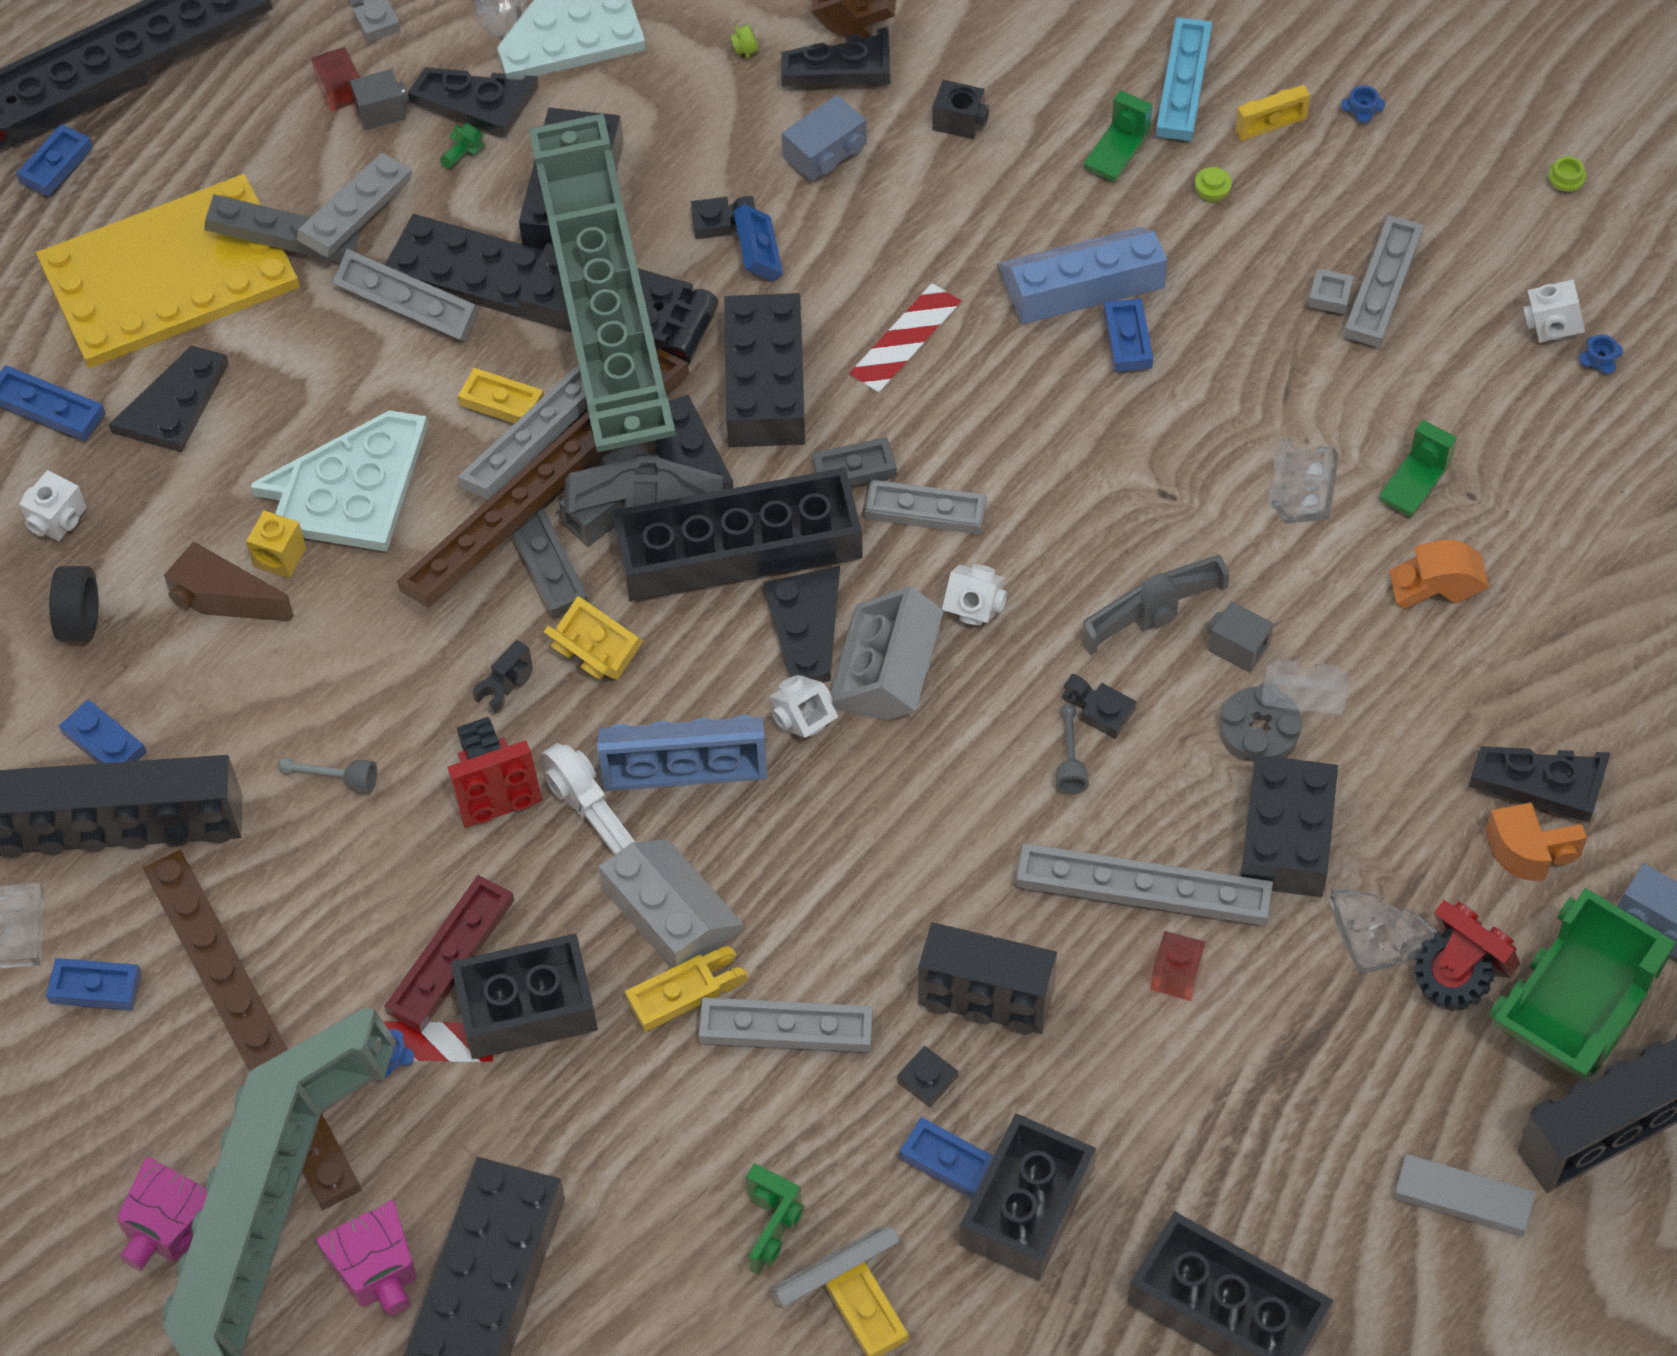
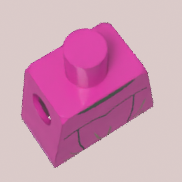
[117,1156,208,1271]
[316,1200,417,1316]

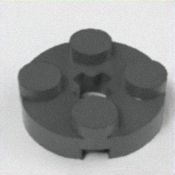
[1220,683,1302,761]

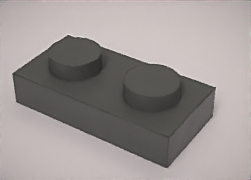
[812,437,897,487]

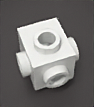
[1523,280,1585,343]
[19,470,87,542]
[942,564,1008,625]
[769,675,838,738]

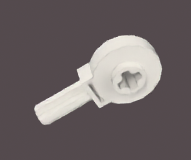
[540,743,635,855]

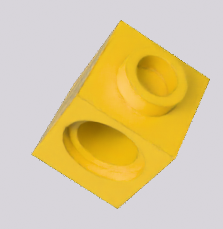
[246,510,306,578]

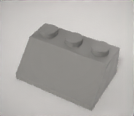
[830,585,944,720]
[598,839,745,968]

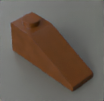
[164,541,294,622]

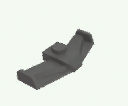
[564,454,724,513]
[1082,555,1230,655]

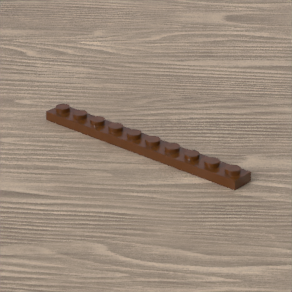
[397,348,690,608]
[143,849,362,1211]

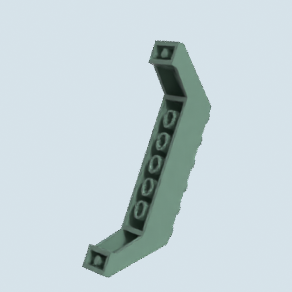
[529,113,676,452]
[163,1008,396,1356]

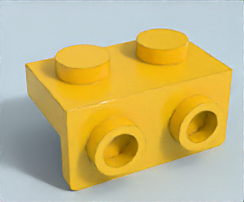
[543,596,644,681]

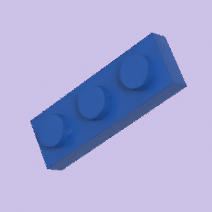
[0,365,105,441]

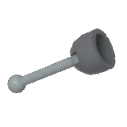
[279,758,377,794]

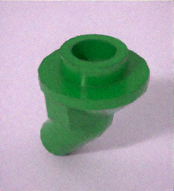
[440,122,486,169]

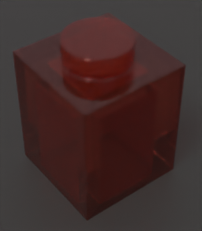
[311,46,360,112]
[1150,930,1206,1001]

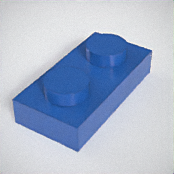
[16,124,93,197]
[734,203,783,282]
[1103,298,1153,372]
[59,699,147,763]
[46,958,141,1010]
[899,1117,994,1199]

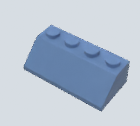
[998,227,1167,324]
[597,715,768,791]

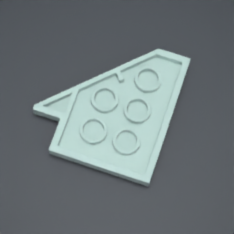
[497,0,646,80]
[251,410,428,552]

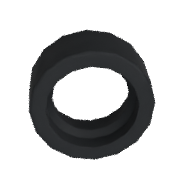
[49,566,99,642]

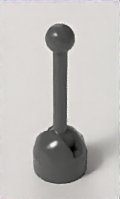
[1055,703,1089,794]

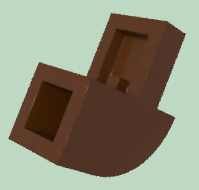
[811,0,896,38]

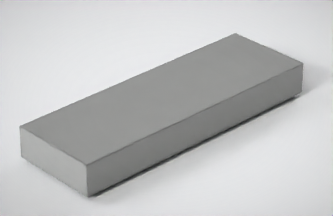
[864,479,987,535]
[1394,1154,1536,1237]
[768,1226,900,1307]

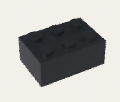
[1240,754,1338,898]
[918,922,1057,1034]
[451,933,598,1059]
[959,1113,1096,1281]

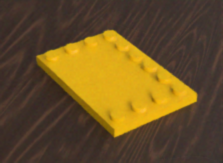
[36,173,300,369]

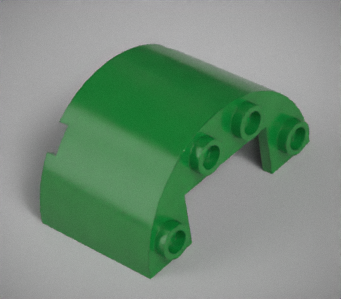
[1489,887,1676,1081]

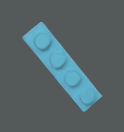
[1156,17,1212,141]

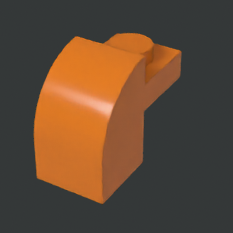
[1389,540,1489,609]
[1485,803,1587,881]

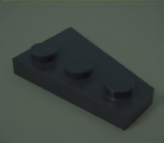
[781,26,890,87]
[407,67,539,137]
[109,345,229,453]
[655,394,734,501]
[763,566,841,683]
[1468,746,1610,823]

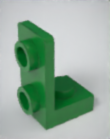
[1084,90,1153,181]
[1379,420,1457,517]
[746,1163,804,1275]

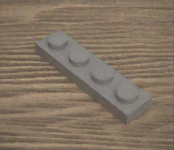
[297,152,412,258]
[1344,215,1424,348]
[333,249,480,342]
[699,998,873,1052]

